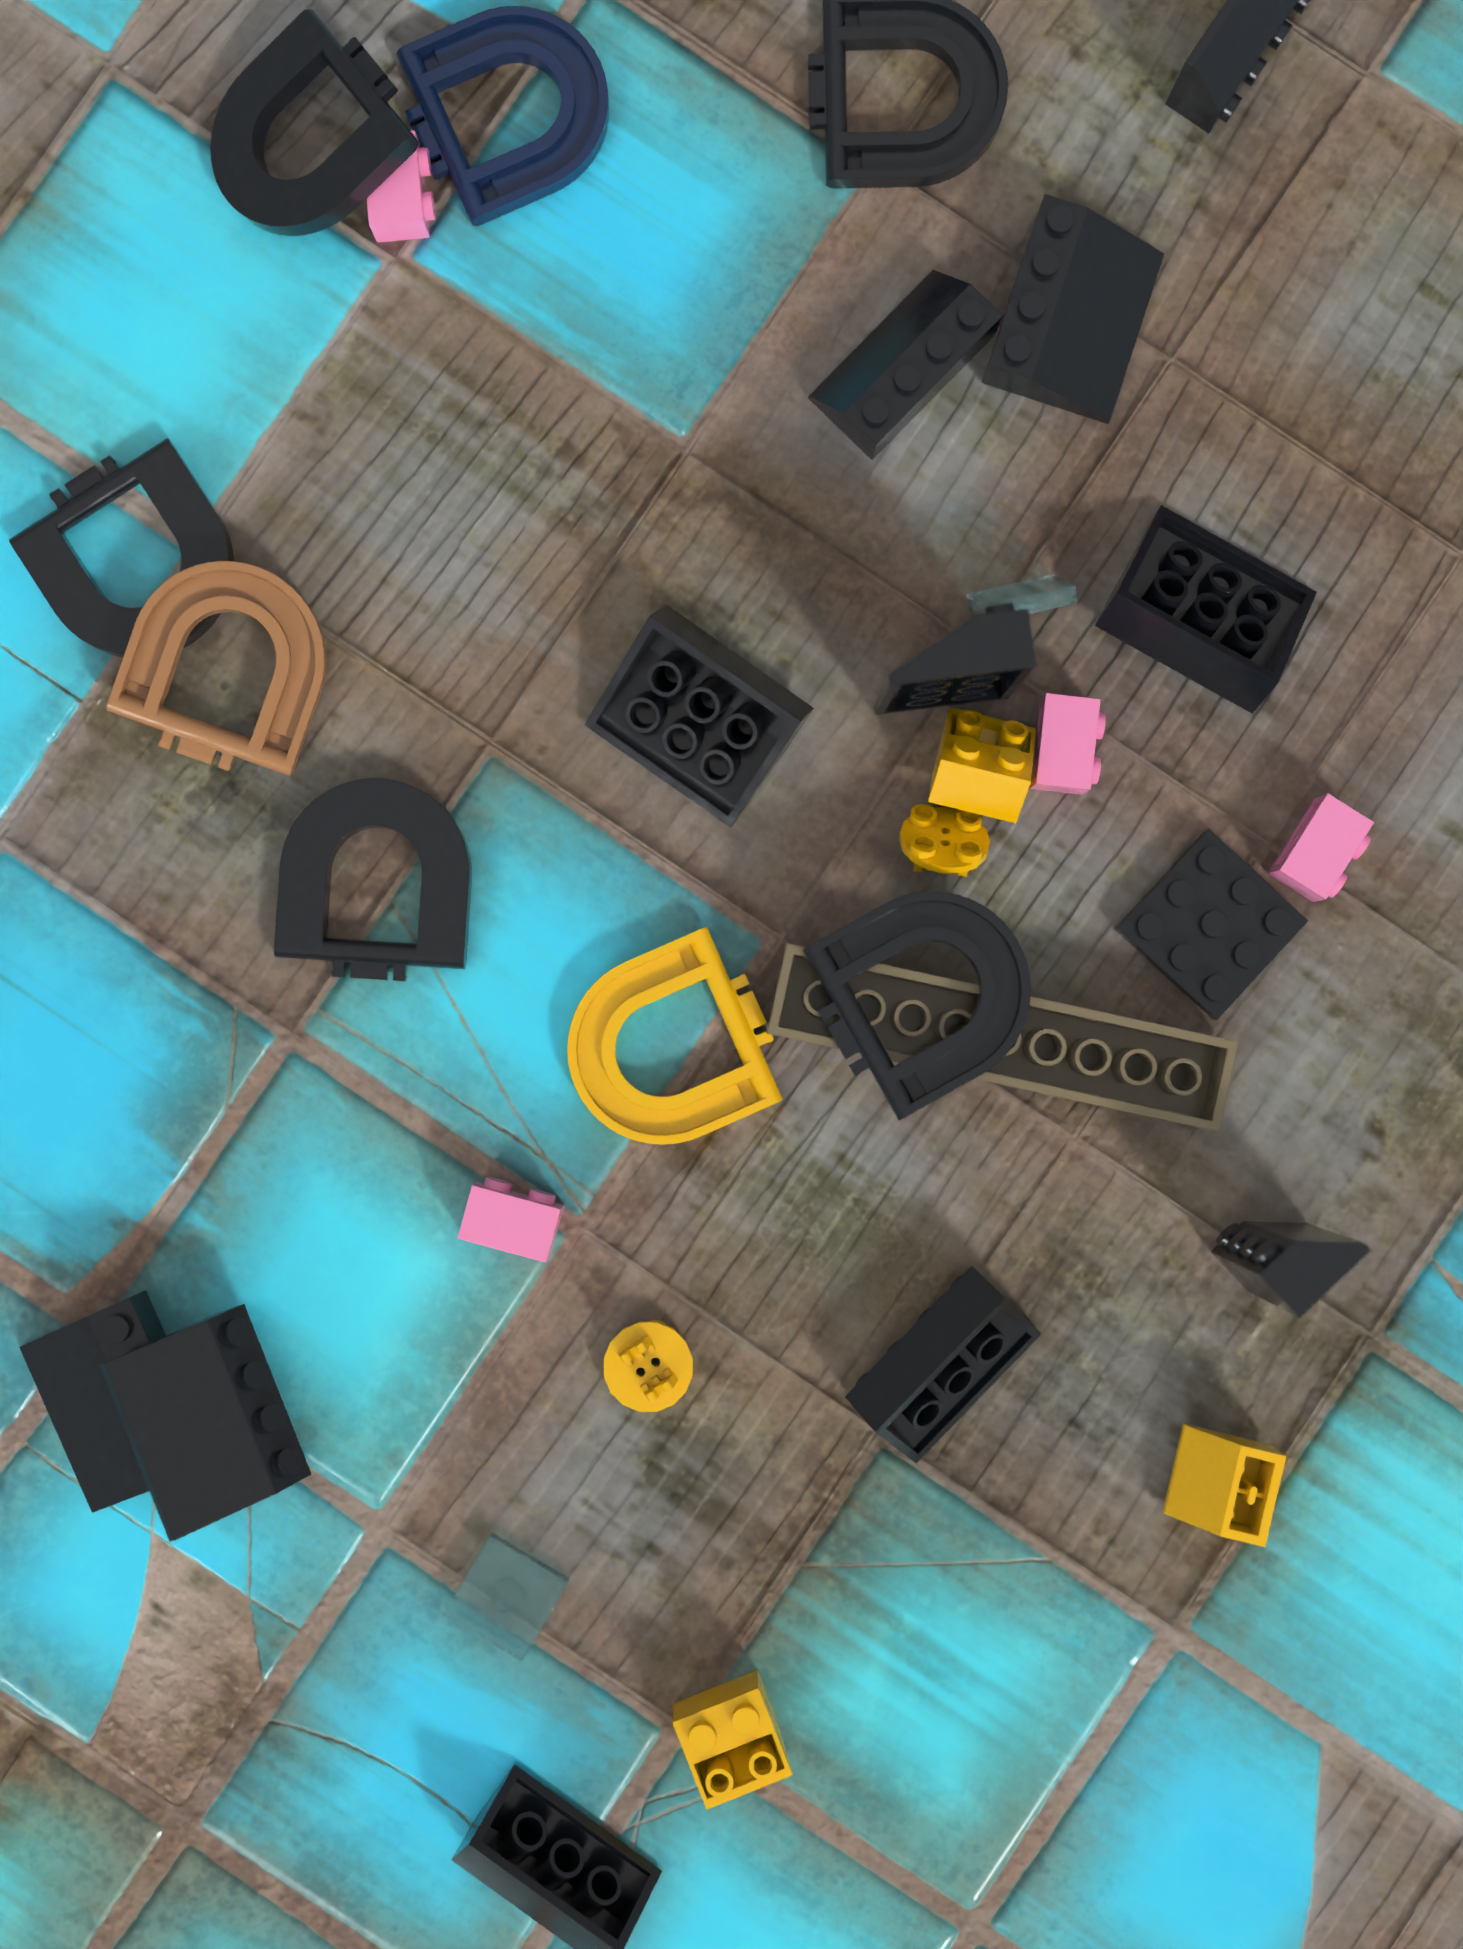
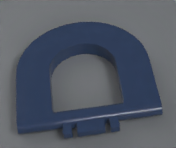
[396,6,610,226]

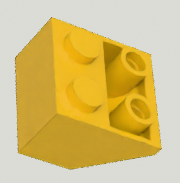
[928,707,1036,824]
[1162,1423,1286,1547]
[672,1670,793,1810]

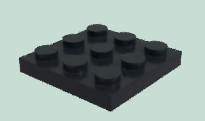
[1114,829,1308,1020]

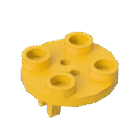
[899,804,991,877]
[604,1320,693,1412]

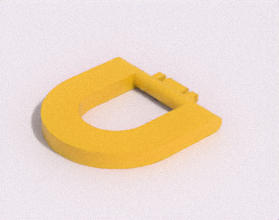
[567,927,783,1145]

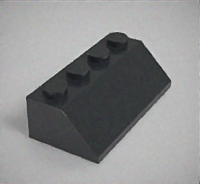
[1165,0,1311,134]
[808,270,1003,460]
[1211,1221,1371,1318]
[845,1266,1041,1463]
[451,1765,662,1949]

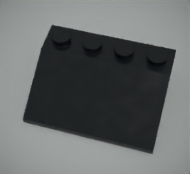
[982,194,1164,424]
[1095,505,1317,714]
[874,603,1036,715]
[585,605,814,828]
[19,1290,166,1513]
[100,1304,312,1542]

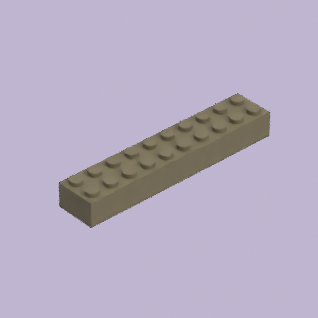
[767,943,1239,1132]

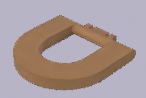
[107,561,327,777]

